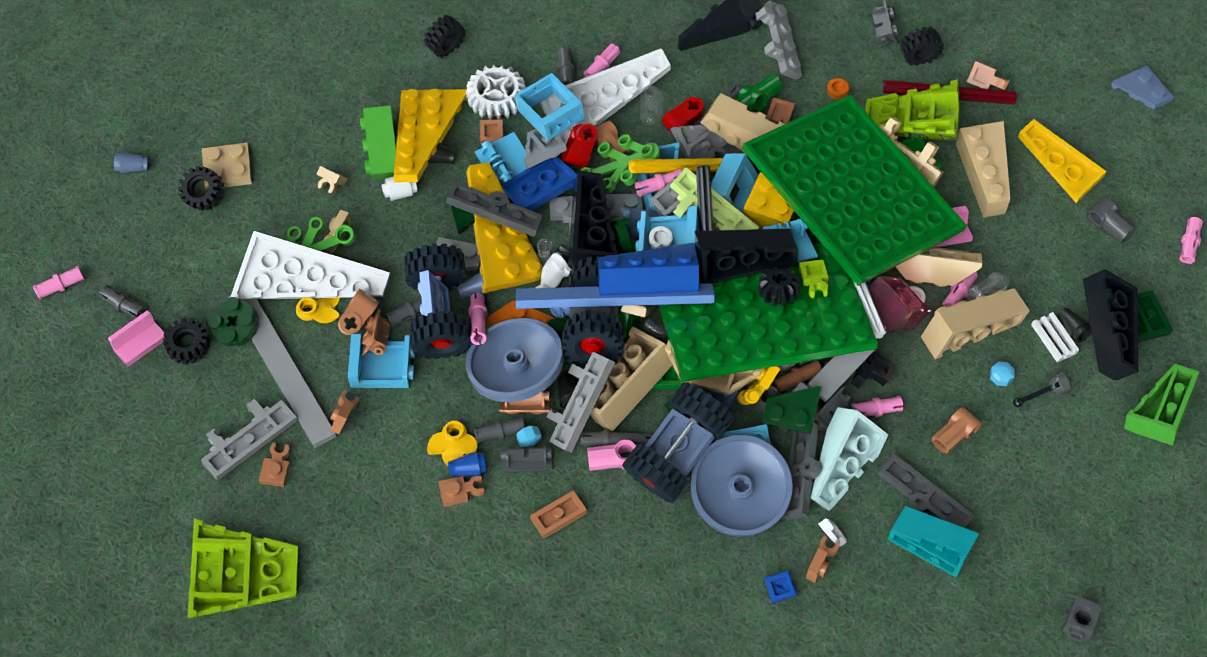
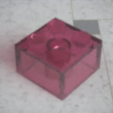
[868,276,931,332]

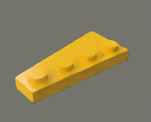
[1018,119,1106,204]

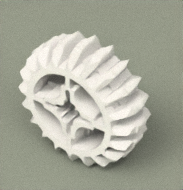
[466,64,526,120]

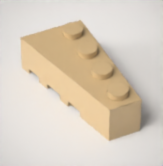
[701,93,785,154]

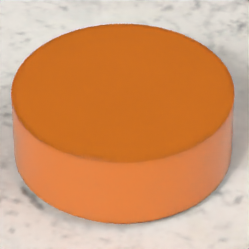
[827,78,850,100]

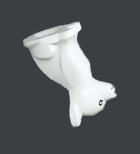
[535,253,572,288]

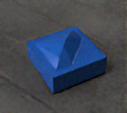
[764,570,797,604]

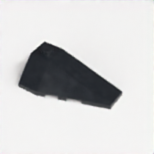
[678,0,762,51]

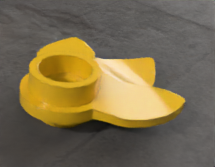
[296,297,340,323]
[427,421,477,466]

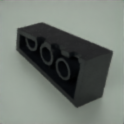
[568,171,619,266]
[1083,269,1139,381]

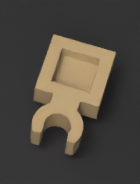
[324,210,351,254]

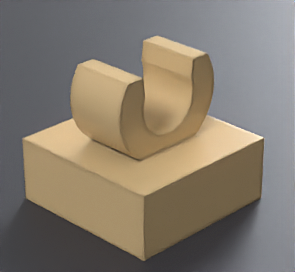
[317,166,348,194]

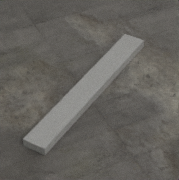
[228,295,336,448]

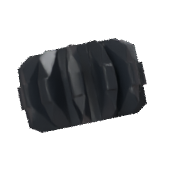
[758,267,800,307]

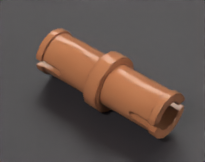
[772,360,822,393]

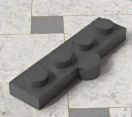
[446,181,543,237]
[782,423,822,520]
[878,454,975,528]

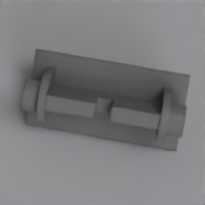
[872,0,900,46]
[814,386,850,433]
[501,446,552,472]

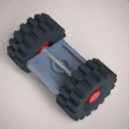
[622,382,734,503]

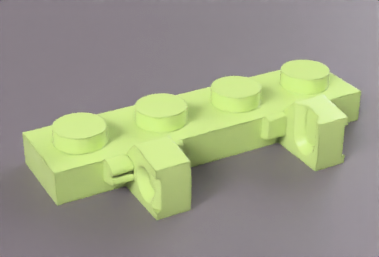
[670,167,759,230]

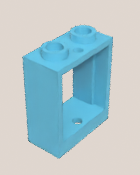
[514,73,585,141]
[711,154,759,213]

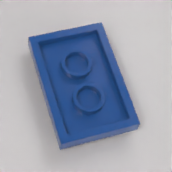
[501,157,577,211]

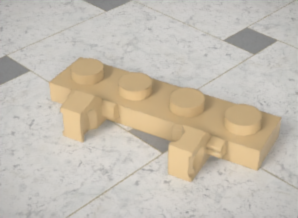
[879,117,944,188]

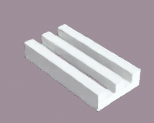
[1031,312,1079,363]

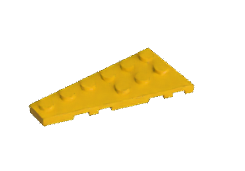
[394,89,468,183]
[466,162,543,293]

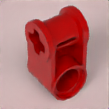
[661,97,704,134]
[561,123,598,169]

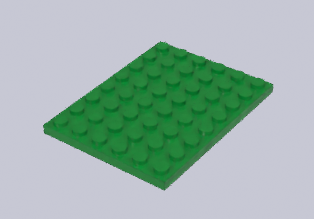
[742,95,967,286]
[658,243,878,382]

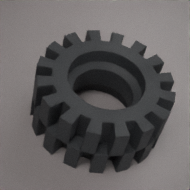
[424,15,466,58]
[900,27,944,66]
[178,166,225,211]
[163,318,210,365]

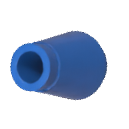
[448,451,486,476]

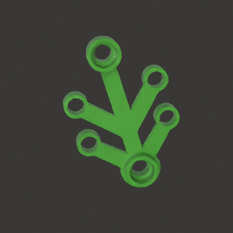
[580,134,661,194]
[286,217,356,252]

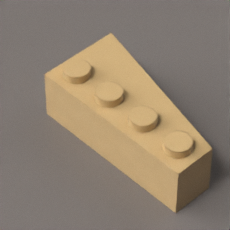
[956,121,1011,218]
[921,288,1030,360]
[590,326,672,432]

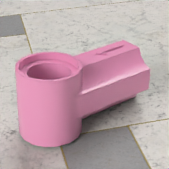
[587,440,636,471]

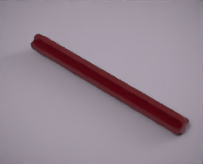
[883,80,1017,105]

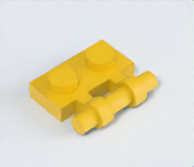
[737,366,780,405]

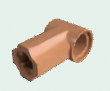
[590,121,630,162]
[932,407,982,454]

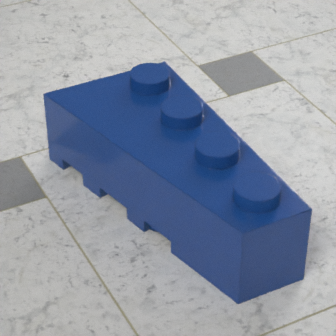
[598,243,699,295]

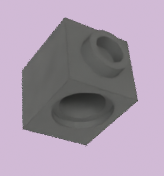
[1062,595,1102,641]

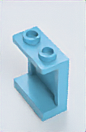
[636,206,699,252]
[348,334,416,388]

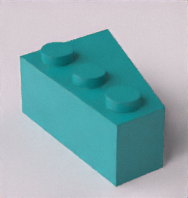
[888,506,979,577]

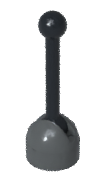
[1013,372,1071,407]

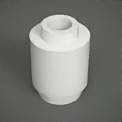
[382,177,417,201]

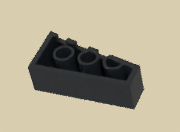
[694,229,798,284]

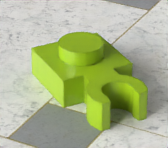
[799,260,828,298]

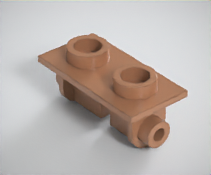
[361,309,390,355]
[500,390,550,415]

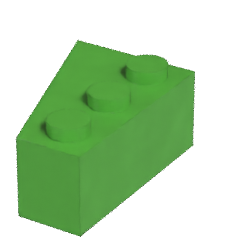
[360,105,396,180]
[1124,364,1200,446]

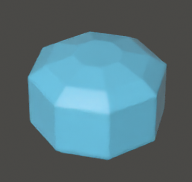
[990,361,1015,386]
[516,426,542,447]

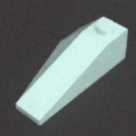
[811,407,889,511]

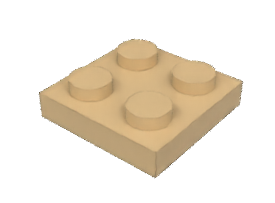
[202,143,252,190]

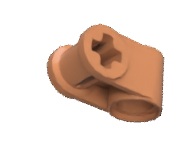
[338,288,379,335]

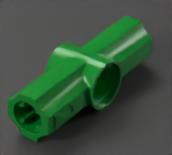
[734,74,783,112]

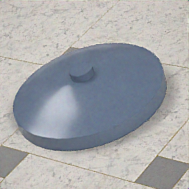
[466,318,564,402]
[690,435,792,537]

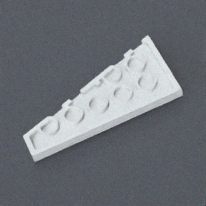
[540,48,671,145]
[231,231,391,300]

